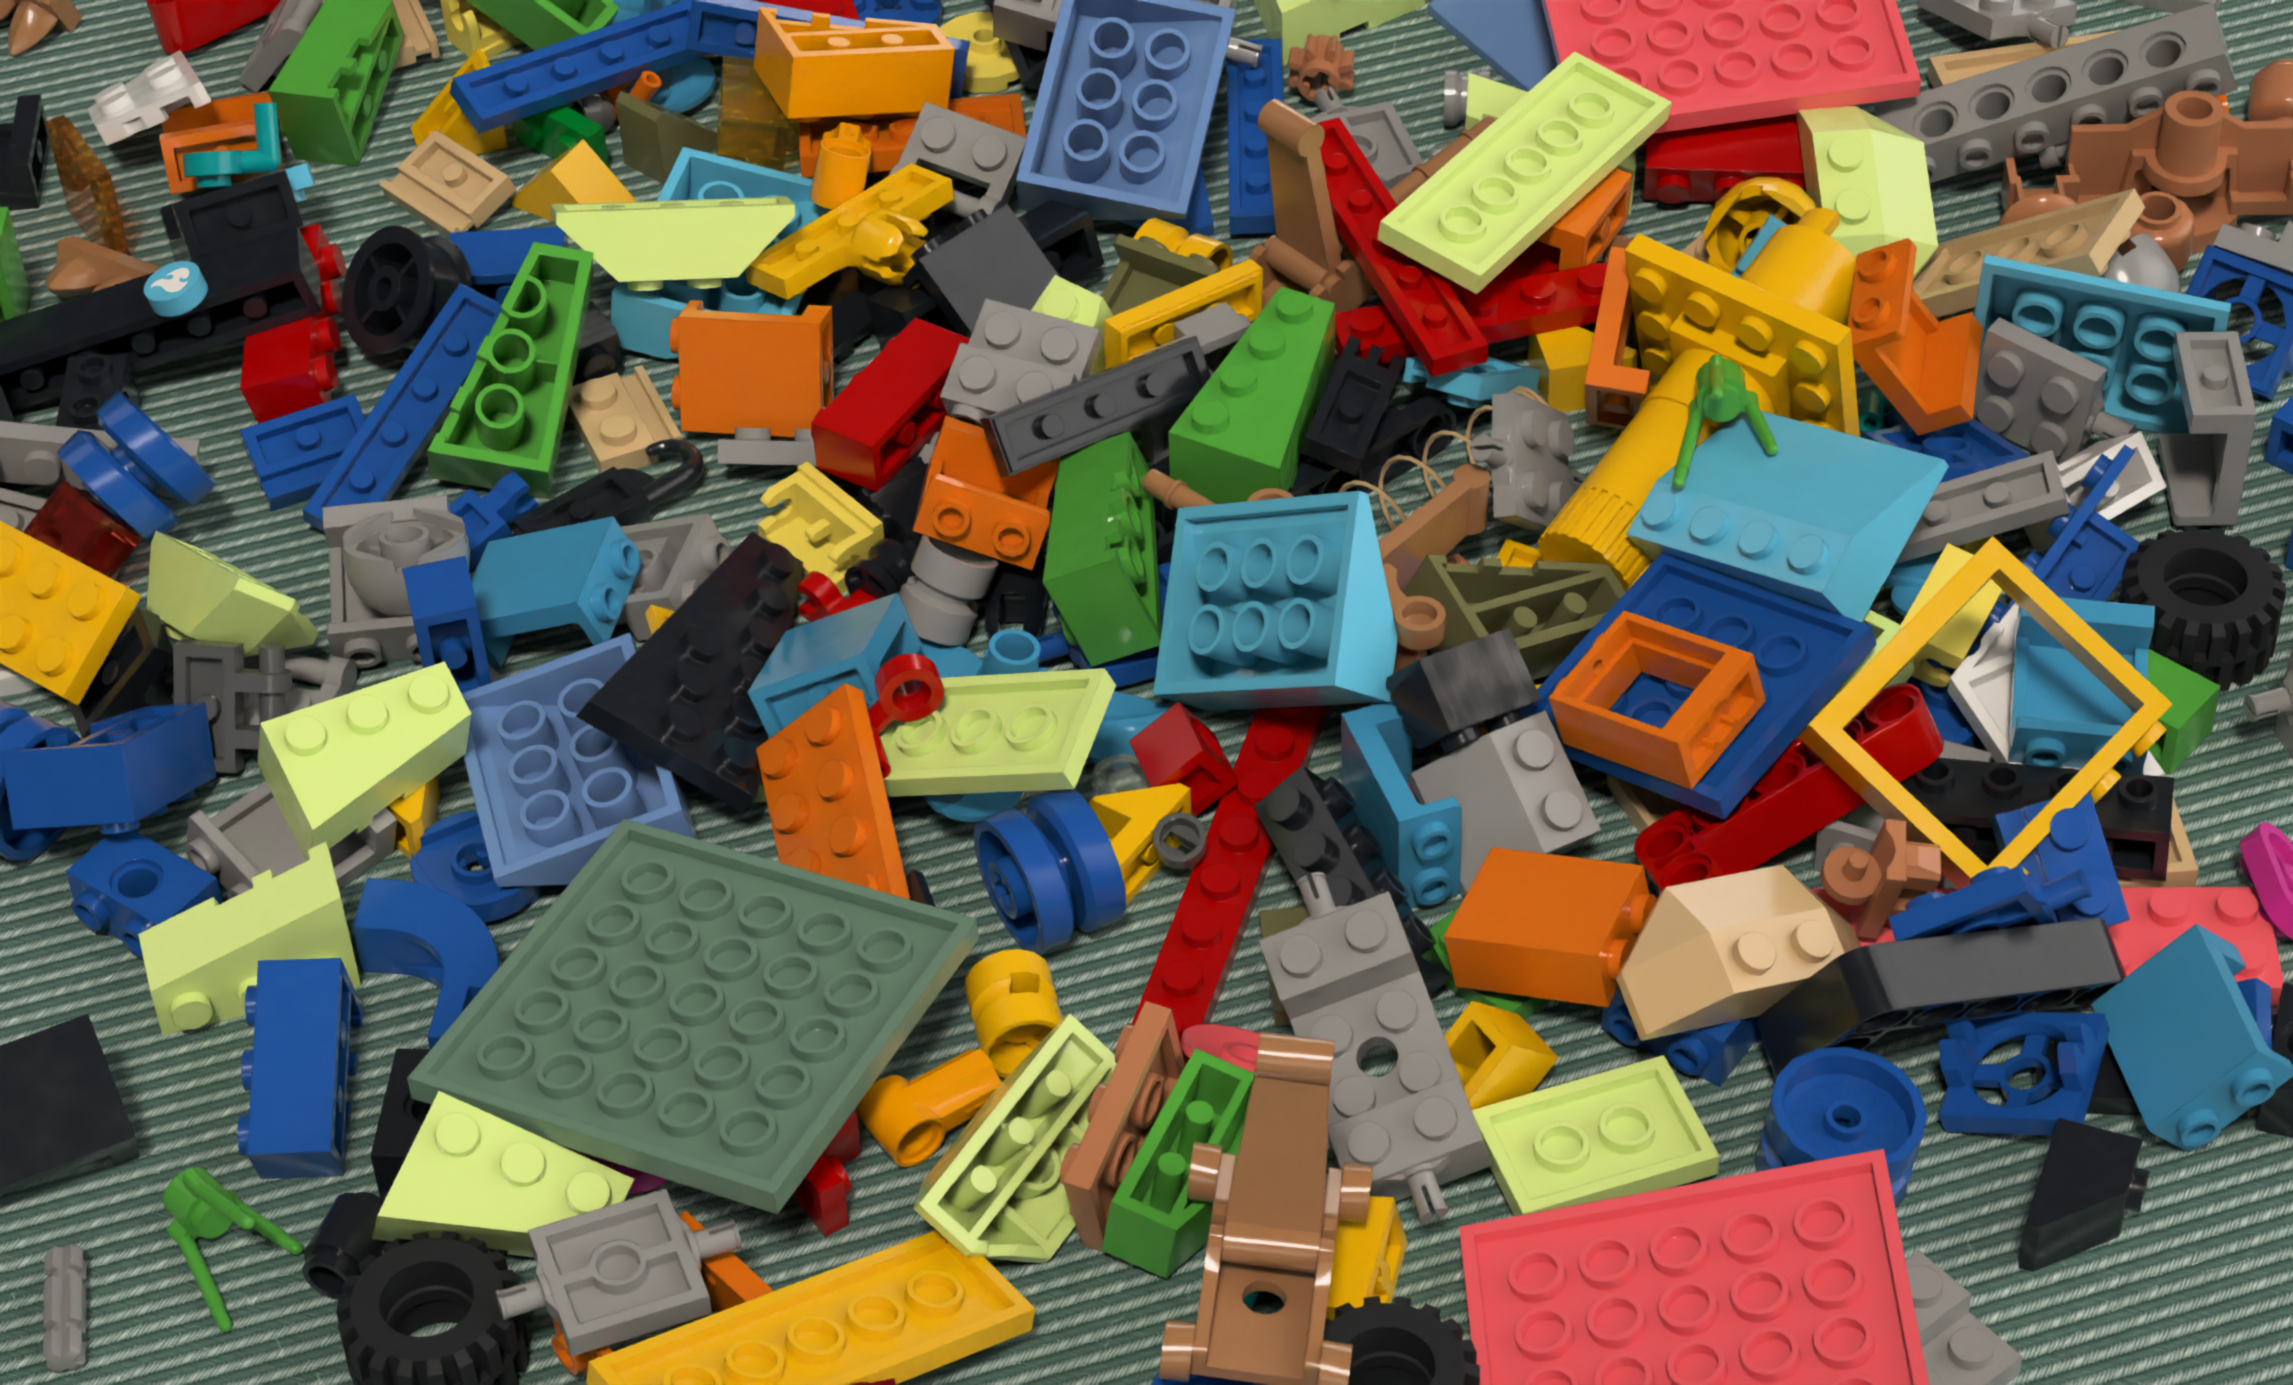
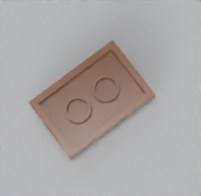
[1060,1001,1185,1254]

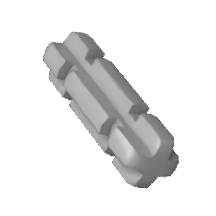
[43,1244,86,1373]

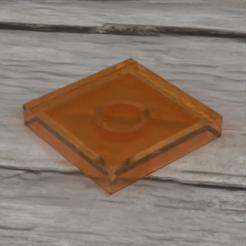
[45,115,130,256]

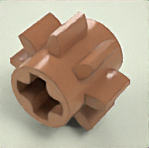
[1287,34,1355,102]

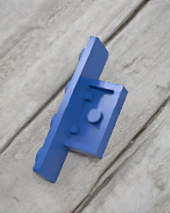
[1979,445,2140,645]

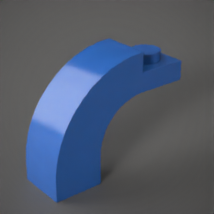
[352,878,500,1050]

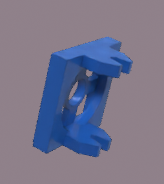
[2186,245,2293,401]
[1939,1012,2110,1136]

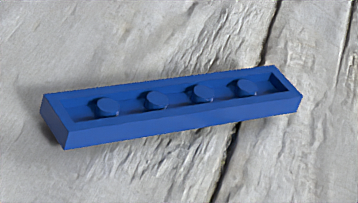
[450,0,710,134]
[686,0,970,99]
[1227,39,1283,235]
[303,283,502,532]

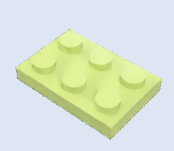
[1472,1055,1720,1216]

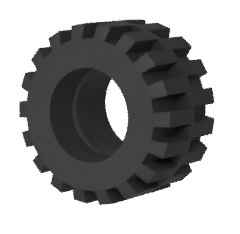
[2118,527,2286,691]
[336,1231,529,1385]
[1323,1296,1480,1385]

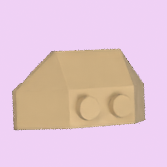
[1616,864,1861,1041]

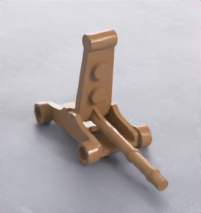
[1248,99,1495,324]
[1142,464,1490,749]
[1159,1031,1373,1385]

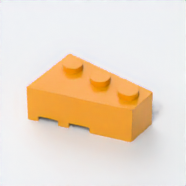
[753,7,955,123]

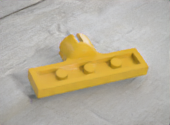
[745,163,954,300]

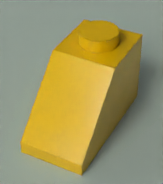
[1445,1000,1559,1110]

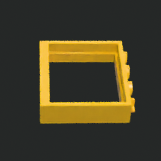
[1798,536,2173,889]

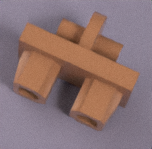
[1820,819,1941,939]

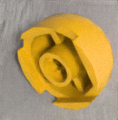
[1704,177,1817,274]

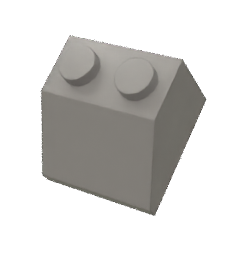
[1407,710,1601,896]

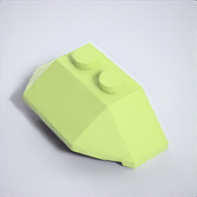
[1797,106,1938,280]
[550,196,795,291]
[146,531,318,657]
[913,1013,1117,1264]

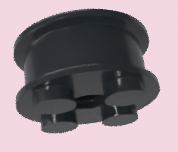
[342,225,474,361]

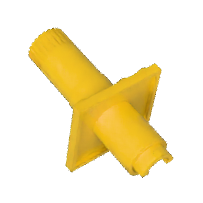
[1538,208,1860,591]

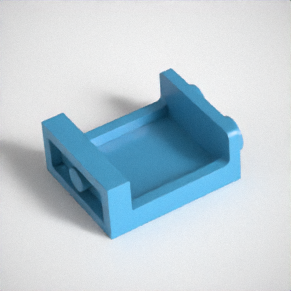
[471,516,642,668]
[747,592,921,738]
[2008,597,2155,774]
[1341,699,1462,909]
[2091,924,2293,1151]

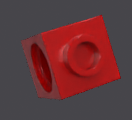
[1129,702,1239,817]

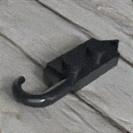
[510,439,704,537]

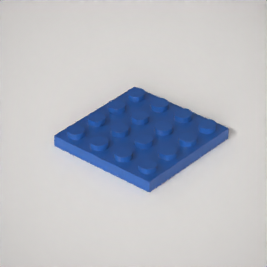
[1522,552,1877,819]

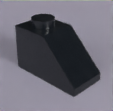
[2019,1118,2150,1272]

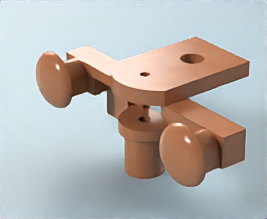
[1999,90,2293,254]

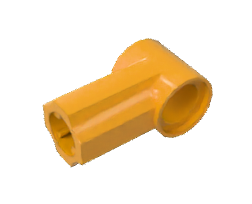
[810,122,872,210]
[856,1048,1002,1167]

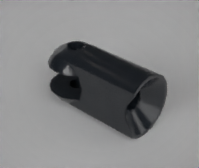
[985,553,1048,639]

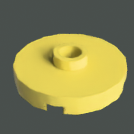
[940,11,1023,93]

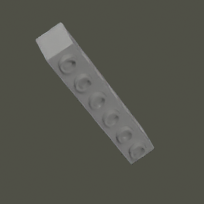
[1874,2,2238,184]

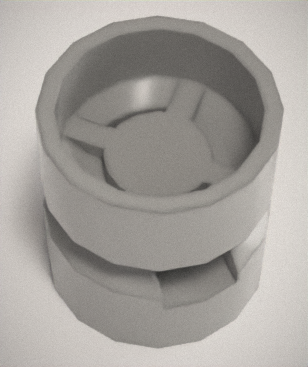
[899,534,998,646]

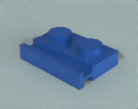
[240,393,366,512]
[1990,791,2130,927]

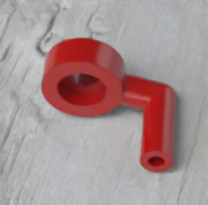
[867,653,944,779]

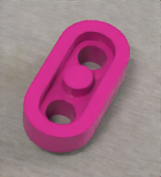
[2239,822,2293,939]

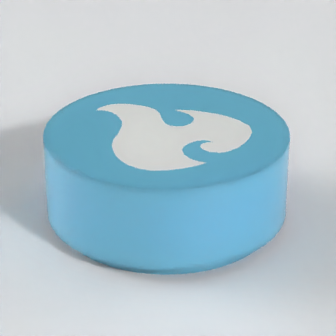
[144,261,208,317]

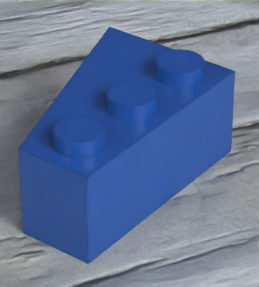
[0,702,217,834]
[237,958,364,1179]

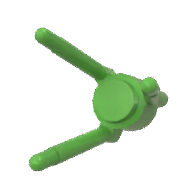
[1672,354,1778,489]
[163,1167,303,1332]

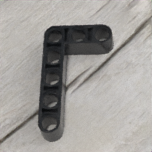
[1756,918,2127,1080]

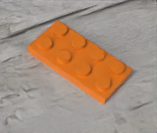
[798,93,1027,178]
[756,683,910,900]

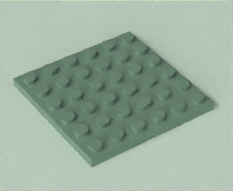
[407,818,979,1214]

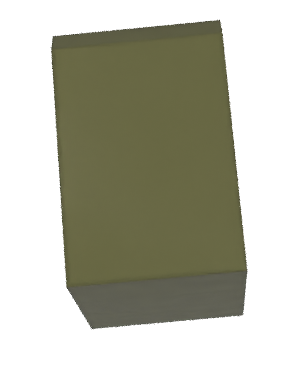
[616,91,724,185]

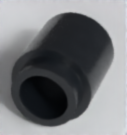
[302,1192,392,1299]

